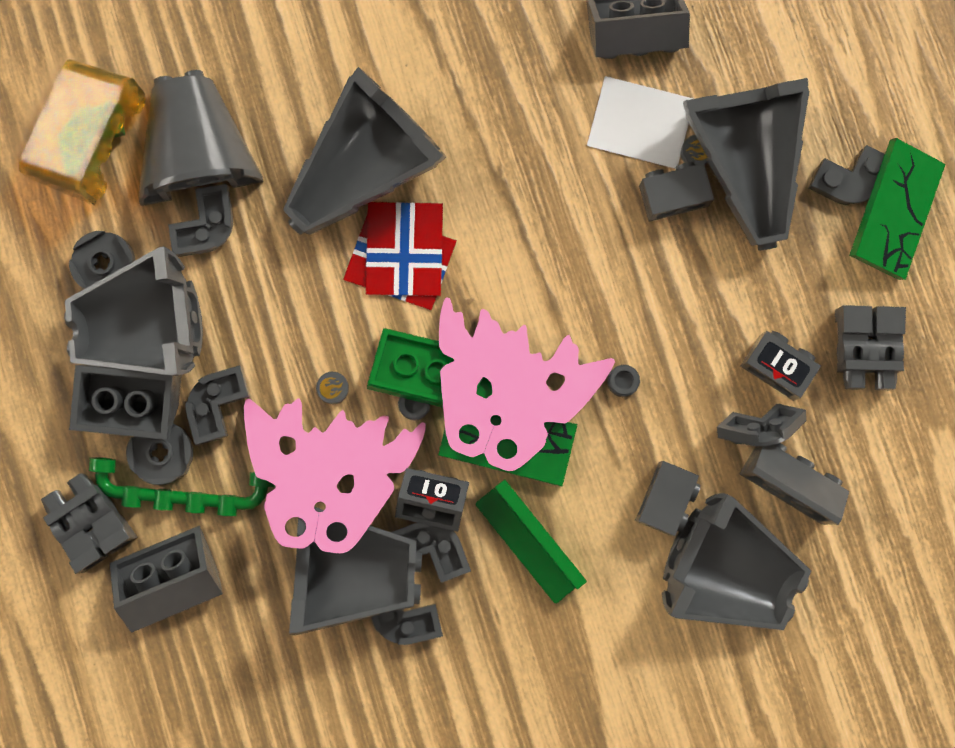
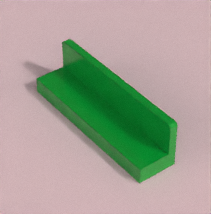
[476,479,587,603]

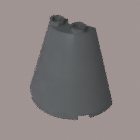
[138,70,264,206]
[64,246,203,376]
[662,493,811,630]
[289,507,422,635]

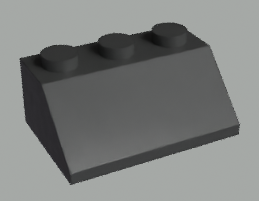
[586,0,690,59]
[69,365,182,440]
[739,443,849,525]
[110,526,223,633]

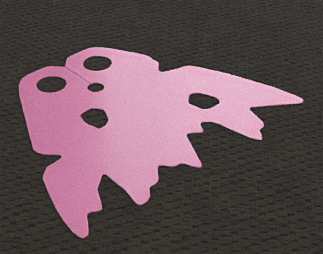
[439,298,615,471]
[244,398,426,553]

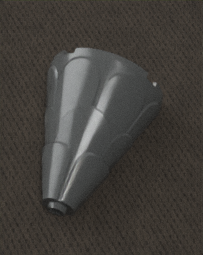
[283,67,446,235]
[683,78,810,251]

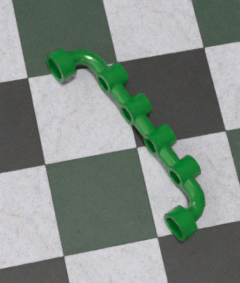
[89,457,275,516]

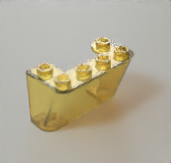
[19,59,146,206]

